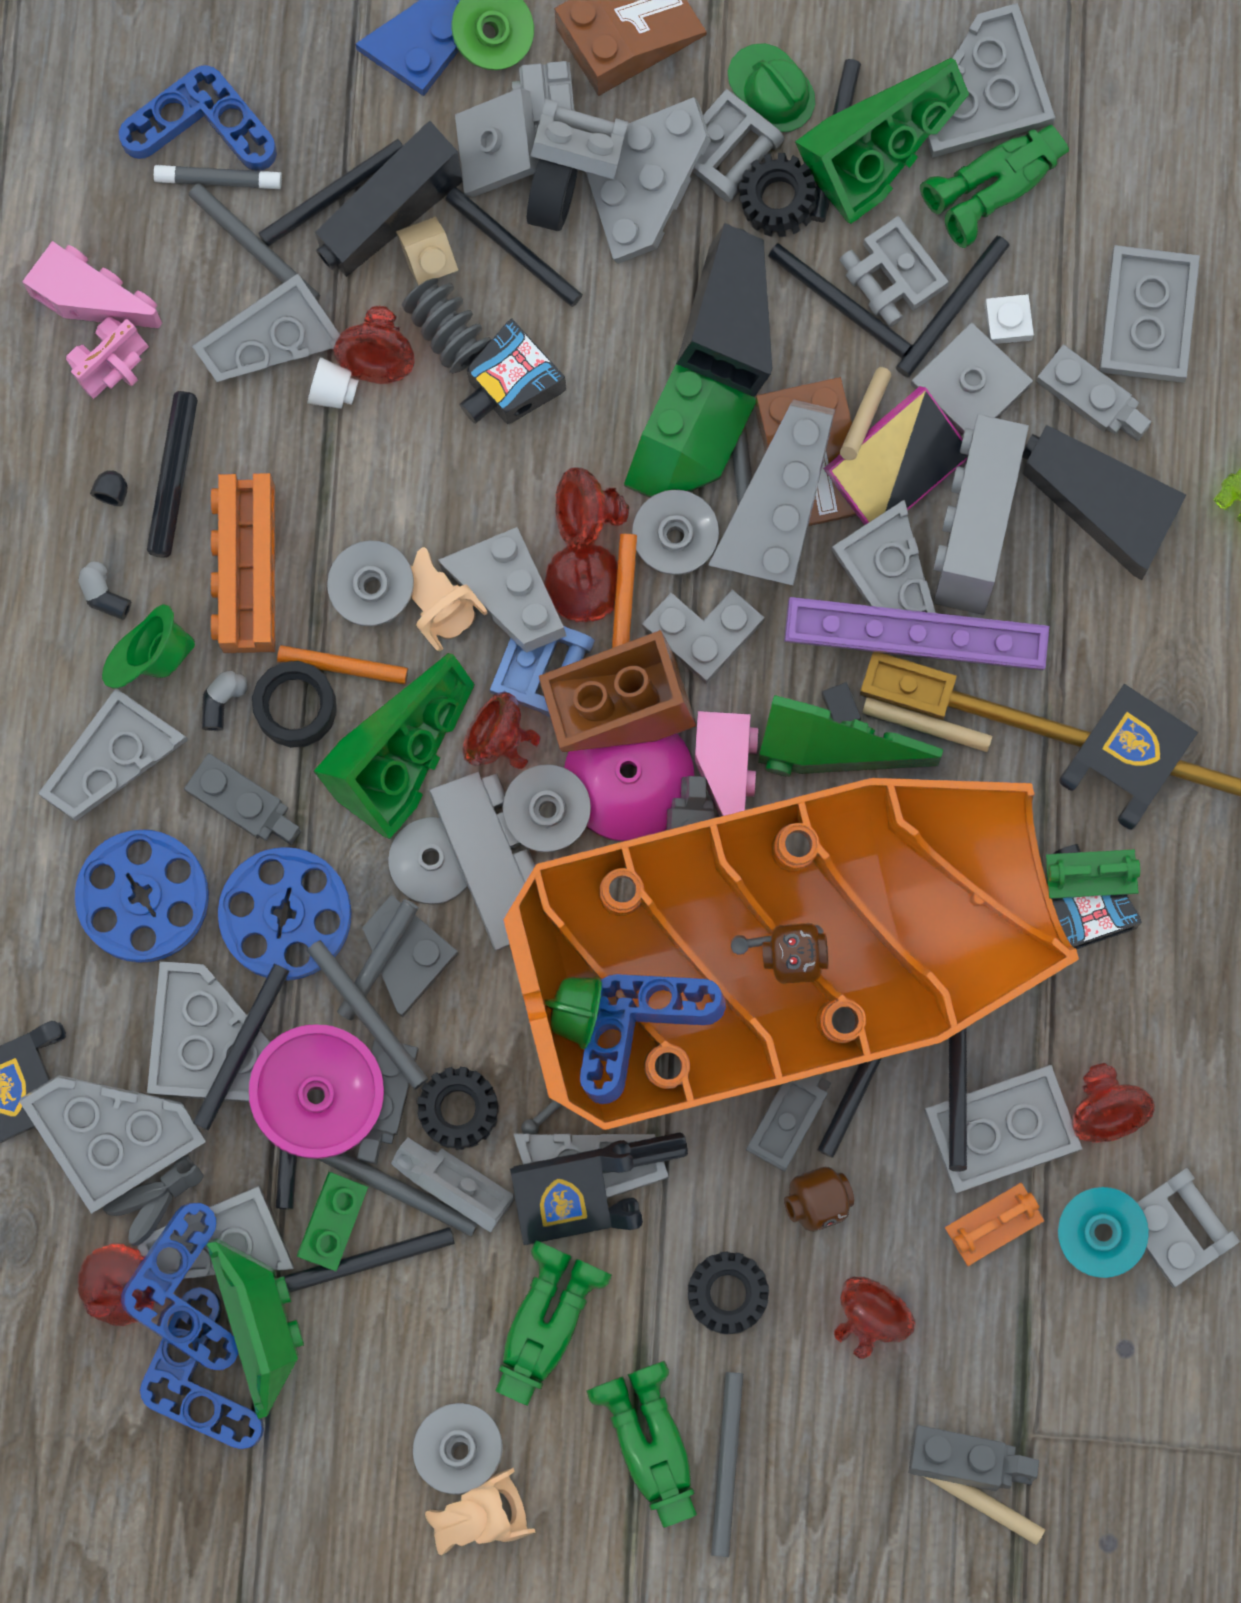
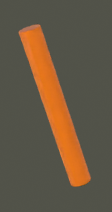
[612,534,637,648]
[277,645,408,685]

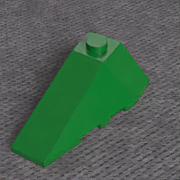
[795,58,969,224]
[314,653,475,839]
[758,695,943,777]

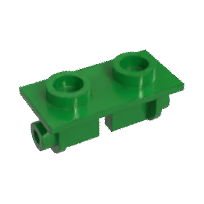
[1046,849,1140,899]
[297,1172,368,1271]

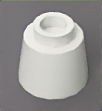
[307,357,359,409]

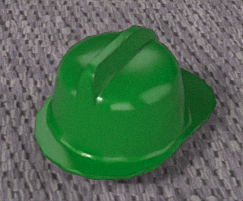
[728,43,815,132]
[102,604,195,689]
[544,976,602,1049]

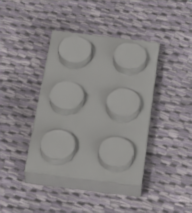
[1099,245,1200,383]
[924,1065,1082,1194]

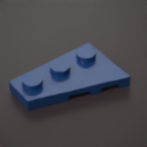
[355,0,460,96]

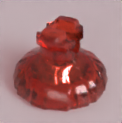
[334,306,415,384]
[555,467,630,550]
[544,542,618,622]
[462,691,541,769]
[1072,1063,1155,1143]
[77,1244,155,1326]
[834,1276,916,1359]

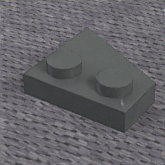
[362,895,459,1017]

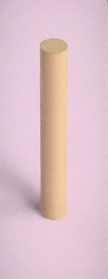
[840,367,891,460]
[862,697,992,752]
[922,1476,1045,1545]

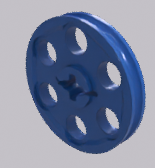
[75,830,209,963]
[218,847,352,981]

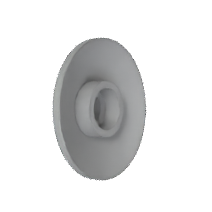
[632,490,719,575]
[327,540,414,626]
[503,764,591,852]
[388,817,468,904]
[413,1403,503,1495]

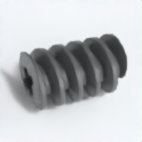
[402,278,491,374]

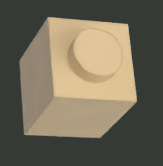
[396,216,458,285]

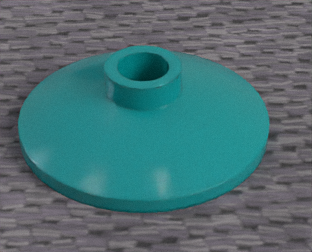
[1058,1187,1149,1278]

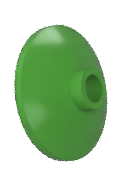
[451,0,534,70]

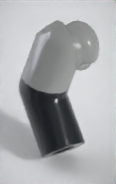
[78,561,131,620]
[202,671,247,731]

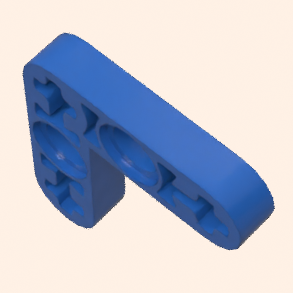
[119,65,277,171]
[580,974,726,1104]
[121,1203,238,1370]
[140,1287,264,1449]

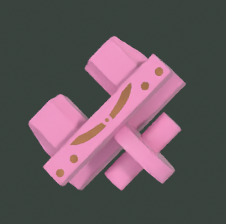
[66,317,149,399]

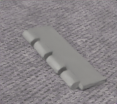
[429,772,535,951]

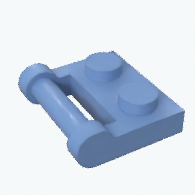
[490,626,595,718]

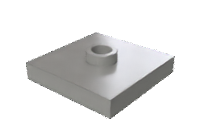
[455,88,538,197]
[911,323,1033,435]

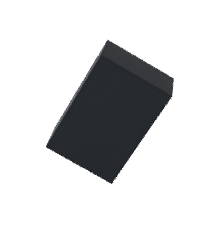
[822,682,861,723]

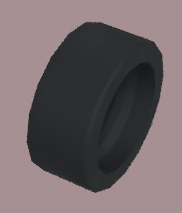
[526,159,578,231]
[252,661,337,748]

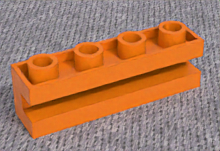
[211,473,275,653]

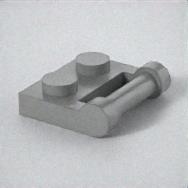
[692,89,785,202]
[530,99,628,179]
[1137,1168,1240,1288]

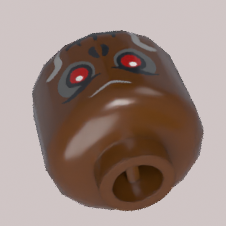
[762,923,829,984]
[784,1167,854,1232]

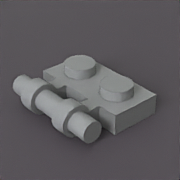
[839,216,949,327]

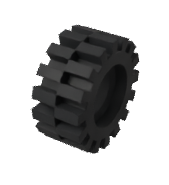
[739,153,818,237]
[417,1066,499,1150]
[688,1251,769,1335]

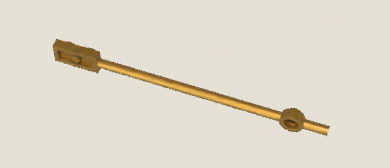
[860,652,1241,797]

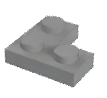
[642,589,765,684]

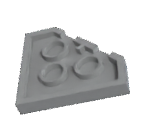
[926,3,1055,158]
[586,97,711,264]
[147,961,270,1102]
[19,1075,206,1214]

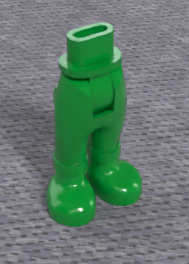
[920,124,1069,248]
[495,1240,612,1406]
[586,1360,697,1528]

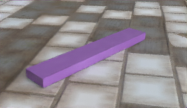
[784,597,1049,671]

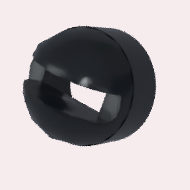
[90,470,128,506]

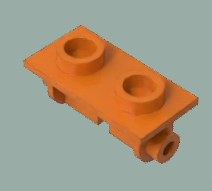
[944,1182,1044,1267]

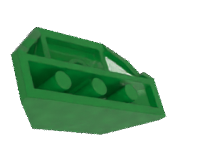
[624,364,756,498]
[207,1238,304,1419]

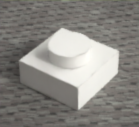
[985,294,1034,344]

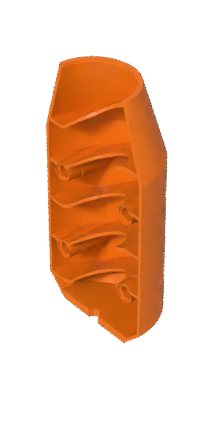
[503,778,1079,1130]

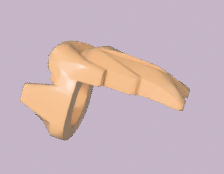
[411,547,488,651]
[425,1468,535,1555]

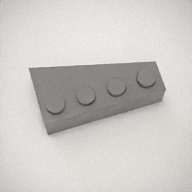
[708,400,836,585]
[933,414,1029,615]

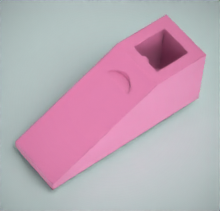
[22,241,162,328]
[695,711,758,817]

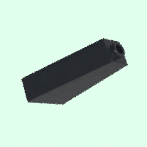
[315,121,463,277]
[676,223,773,397]
[1022,425,1186,580]

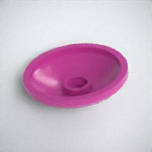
[564,733,694,842]
[249,1024,384,1159]

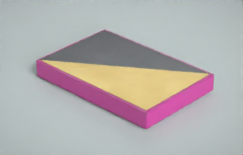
[823,386,968,525]

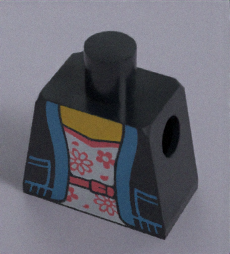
[459,318,566,424]
[1047,844,1142,950]

